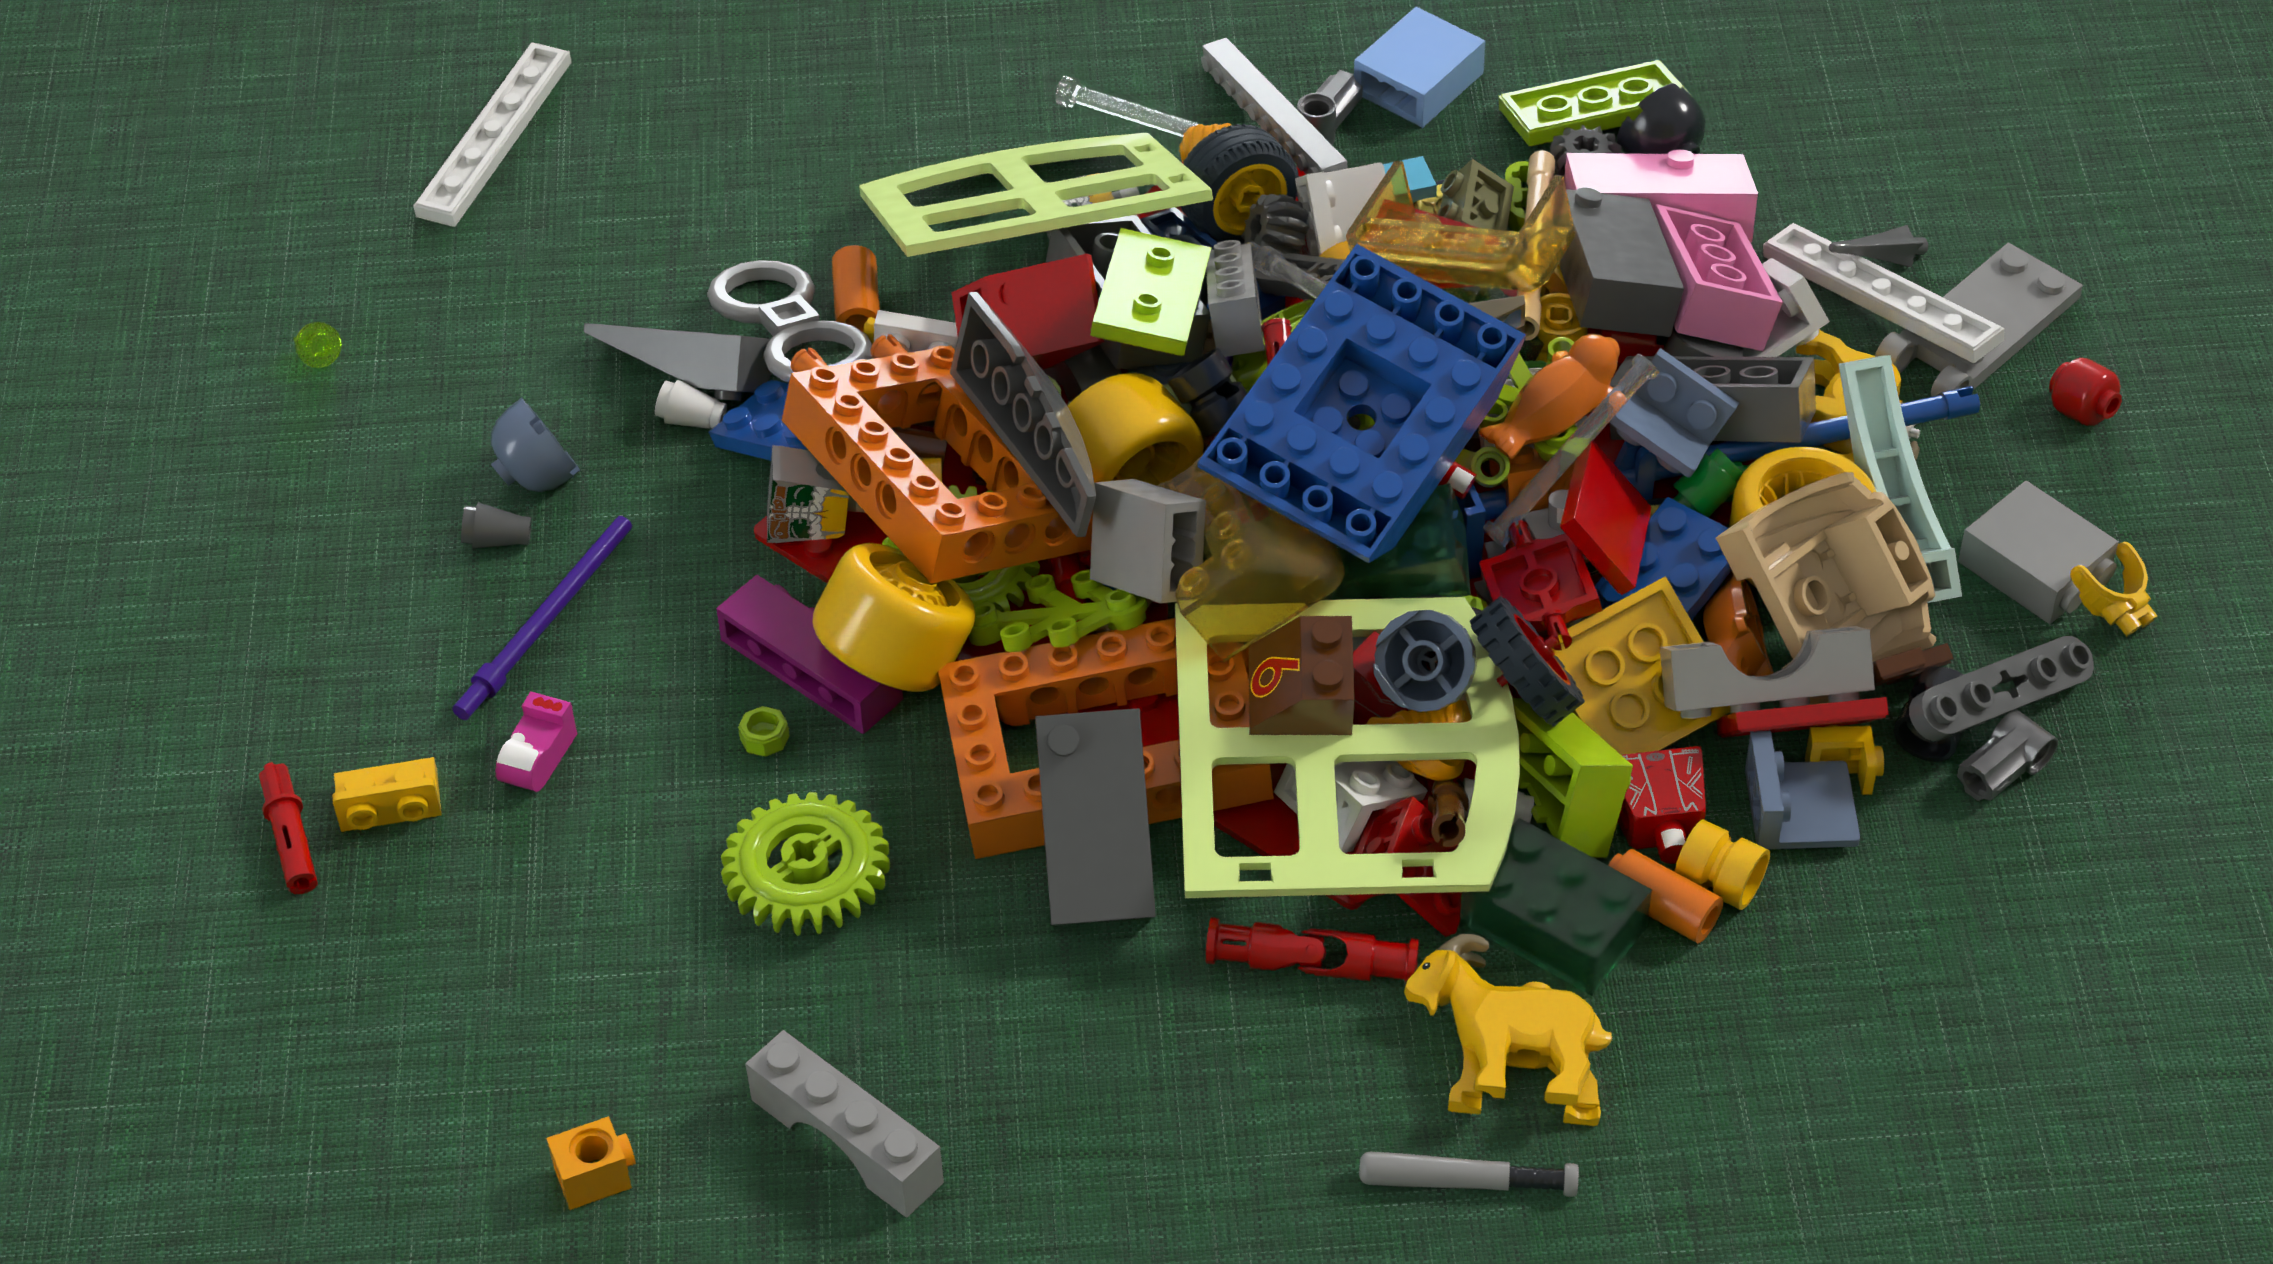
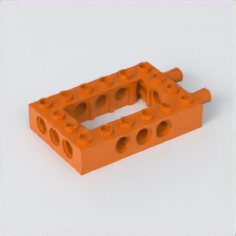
[782,334,1093,584]
[938,618,1273,859]

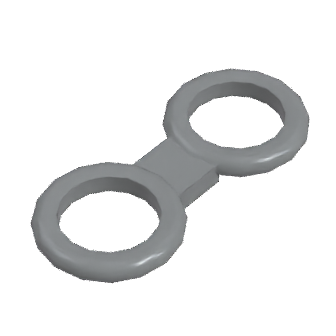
[707,260,872,382]

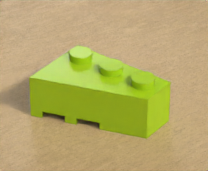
[1512,698,1633,858]

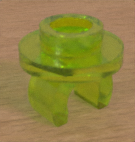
[293,322,342,368]

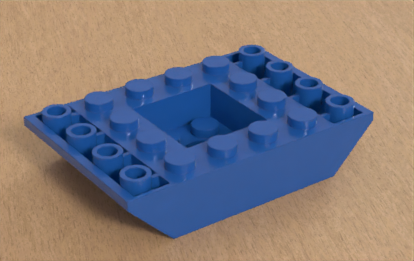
[1197,244,1526,563]

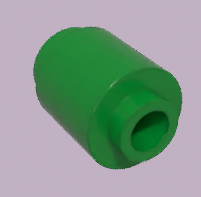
[1673,448,1743,518]

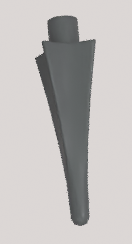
[1829,225,1928,268]

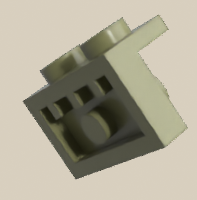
[1437,159,1514,251]

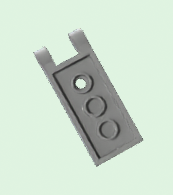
[1875,243,2083,397]

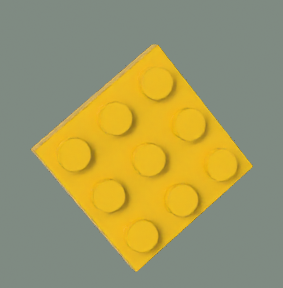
[1552,576,1731,755]

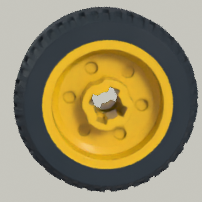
[1181,124,1299,245]

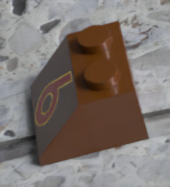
[1249,616,1354,735]

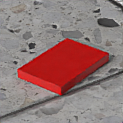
[1560,439,1652,595]
[1716,697,1889,738]

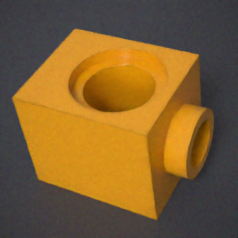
[546,1116,636,1210]

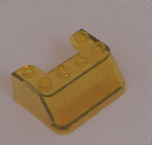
[1346,161,1576,292]
[1158,456,1345,662]

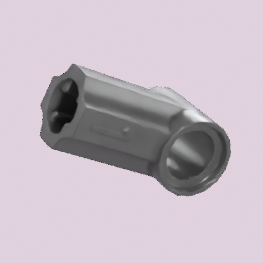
[1297,70,1363,146]
[1957,710,2058,801]

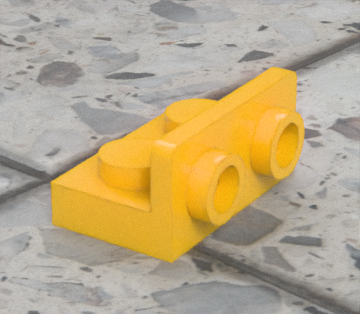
[332,757,442,832]

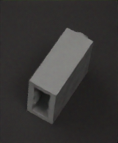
[1090,479,1206,603]
[1958,480,2119,624]

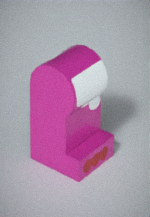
[495,691,577,792]

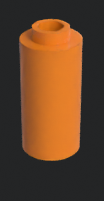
[832,245,880,332]
[1604,849,1724,943]

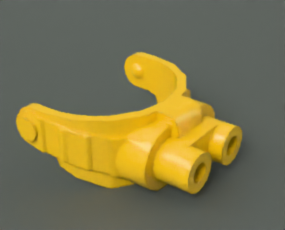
[2070,542,2158,637]

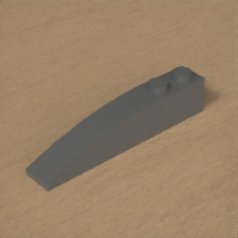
[950,292,1096,537]

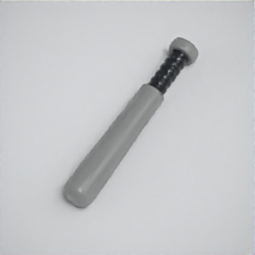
[1359,1151,1579,1197]

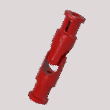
[1206,917,1419,983]

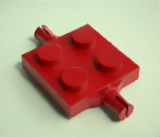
[1479,520,1603,651]

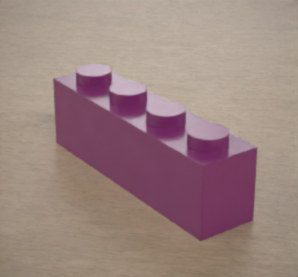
[716,575,903,734]

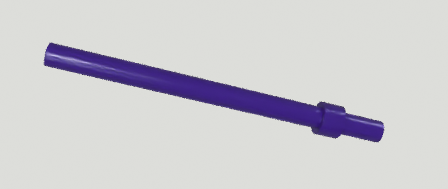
[452,516,632,720]

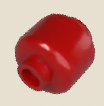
[2049,358,2122,426]

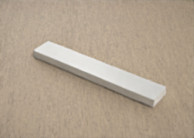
[414,42,571,227]
[1763,223,2005,363]

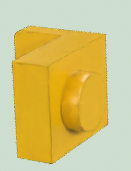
[1805,725,1884,795]

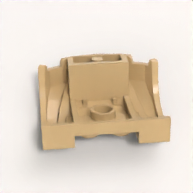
[1716,472,1936,705]

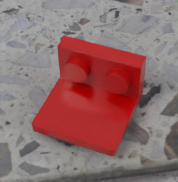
[1346,796,1470,937]

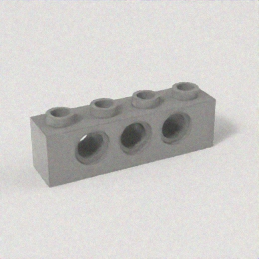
[1206,240,1264,357]

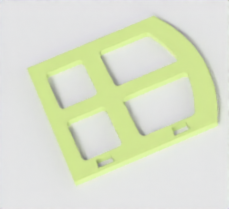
[859,133,1213,257]
[1175,597,1520,898]

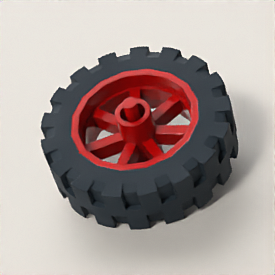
[1469,596,1585,726]

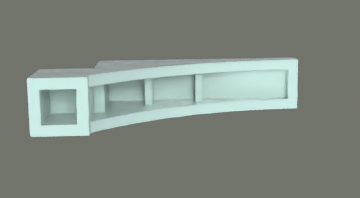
[1839,355,1962,603]

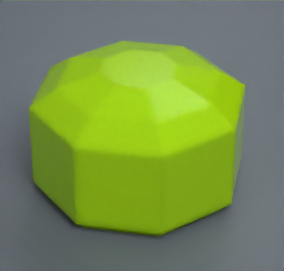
[738,706,790,757]

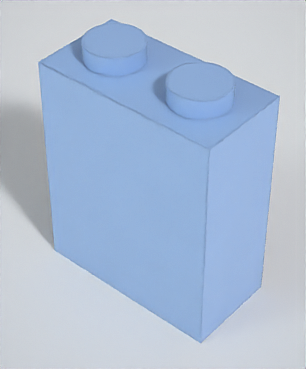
[1354,7,1485,128]

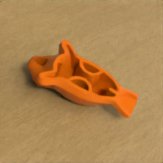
[1478,334,1624,459]
[1703,571,1774,676]

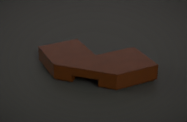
[1872,643,1953,687]

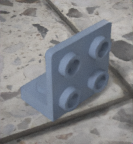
[1610,348,1739,478]
[1745,731,1860,849]

